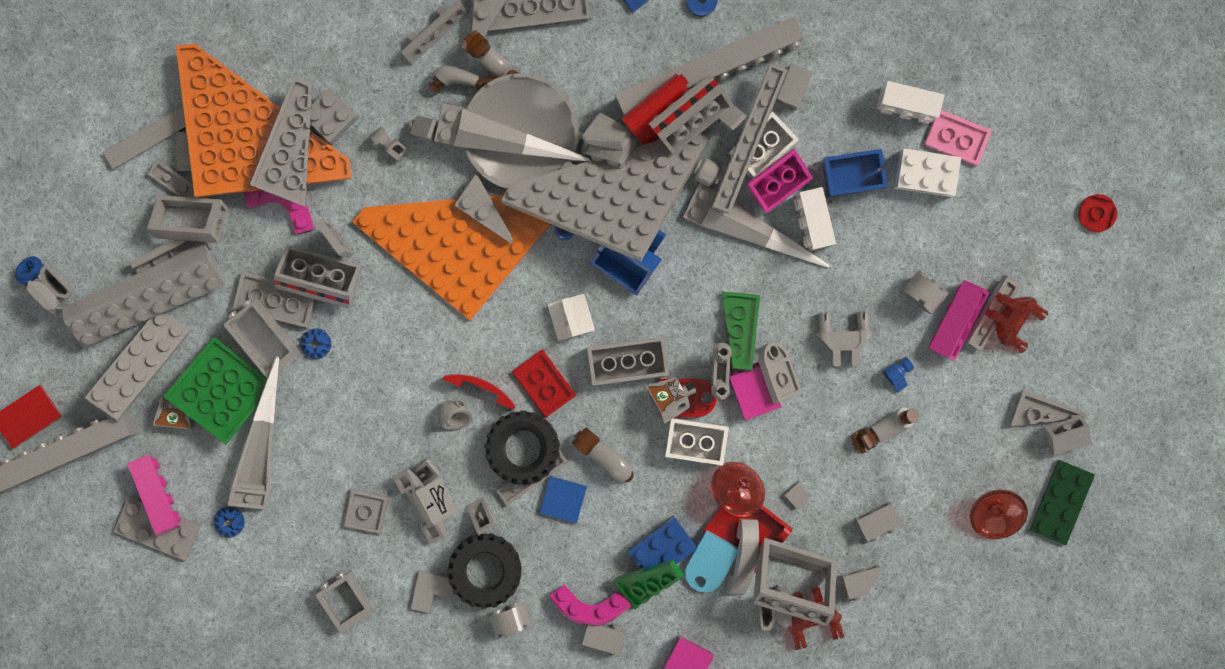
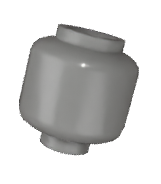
[693,158,722,187]

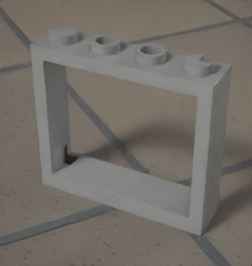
[753,538,837,626]

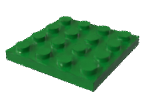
[164,337,267,445]

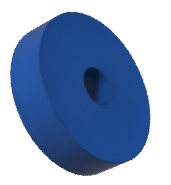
[687,0,718,17]

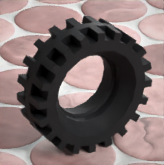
[484,410,560,485]
[447,533,522,609]

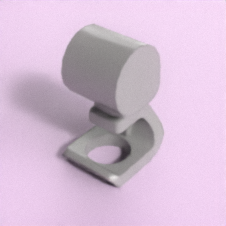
[370,126,408,161]

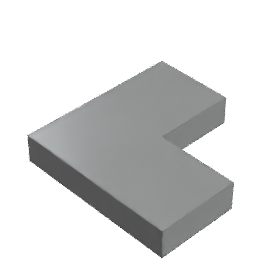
[411,571,454,613]

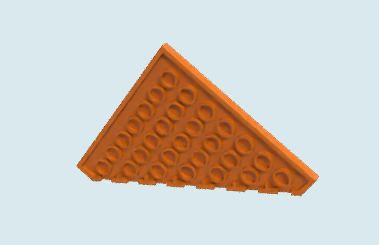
[176,44,352,198]
[352,195,551,320]

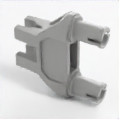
[816,311,873,367]
[711,343,732,400]

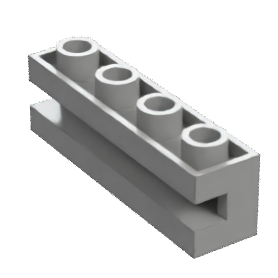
[129,227,213,274]

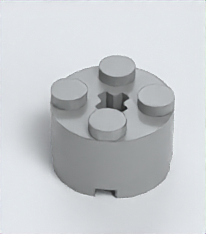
[902,270,948,315]
[489,601,533,639]

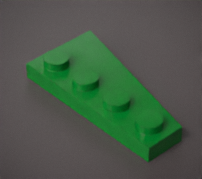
[722,291,760,371]
[612,560,684,610]

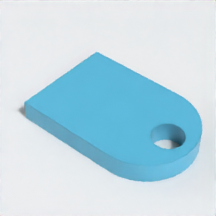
[685,530,738,592]

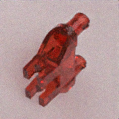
[984,292,1048,353]
[787,586,845,650]

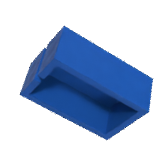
[822,149,888,198]
[590,245,662,295]
[628,515,698,569]

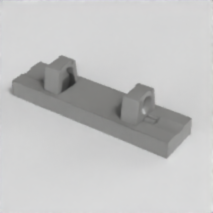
[401,0,468,64]

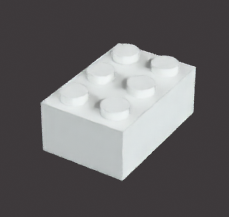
[876,81,945,124]
[729,112,799,179]
[894,149,961,197]
[793,187,836,251]
[665,418,729,466]

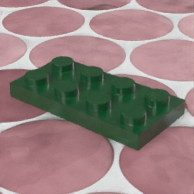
[1030,460,1095,545]

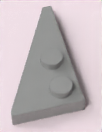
[472,0,506,38]
[455,174,513,243]
[1009,390,1087,426]

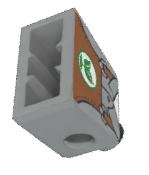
[647,378,696,424]
[153,384,194,429]

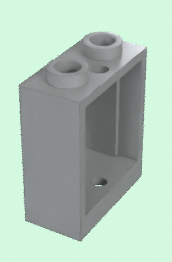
[315,571,375,634]

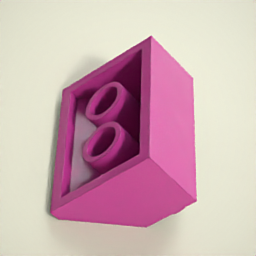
[747,148,813,213]

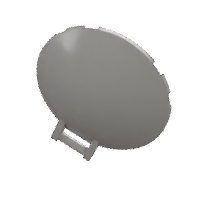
[465,73,590,189]

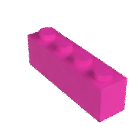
[929,280,989,362]
[127,454,182,536]

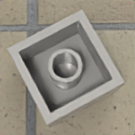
[311,88,359,145]

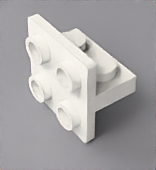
[548,294,595,341]

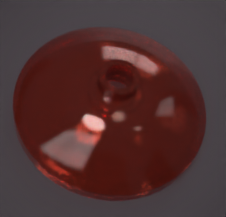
[711,462,765,517]
[969,489,1028,539]

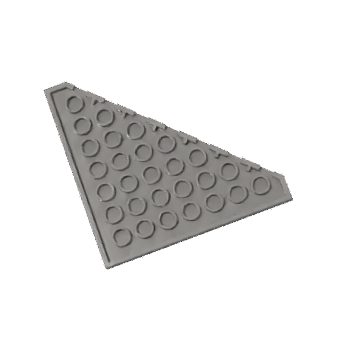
[501,134,710,261]

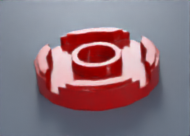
[1078,194,1118,232]

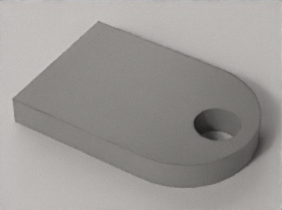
[759,342,802,404]

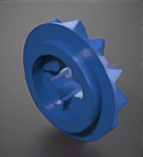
[15,256,44,285]
[300,328,331,359]
[213,507,245,538]

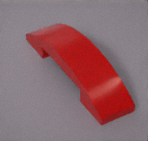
[443,374,516,410]

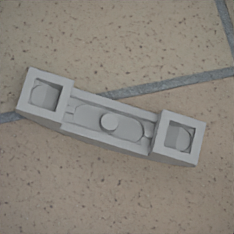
[392,469,446,544]
[726,518,759,595]

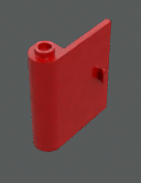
[621,73,689,145]
[702,486,793,573]

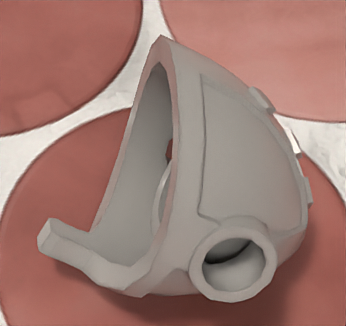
[439,399,472,430]

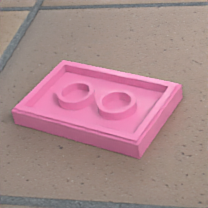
[924,110,992,166]

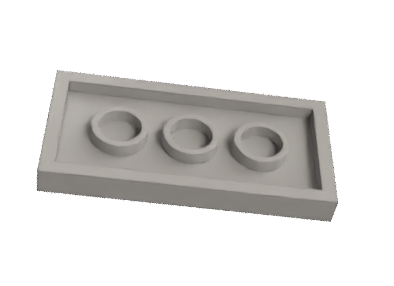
[232,272,316,328]
[114,496,201,561]

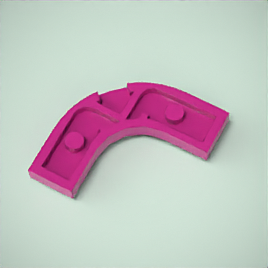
[243,190,315,235]
[549,585,631,626]

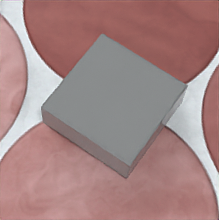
[784,482,812,509]

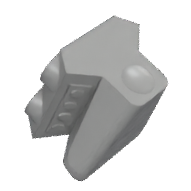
[583,113,637,166]
[26,266,76,314]
[756,585,792,631]

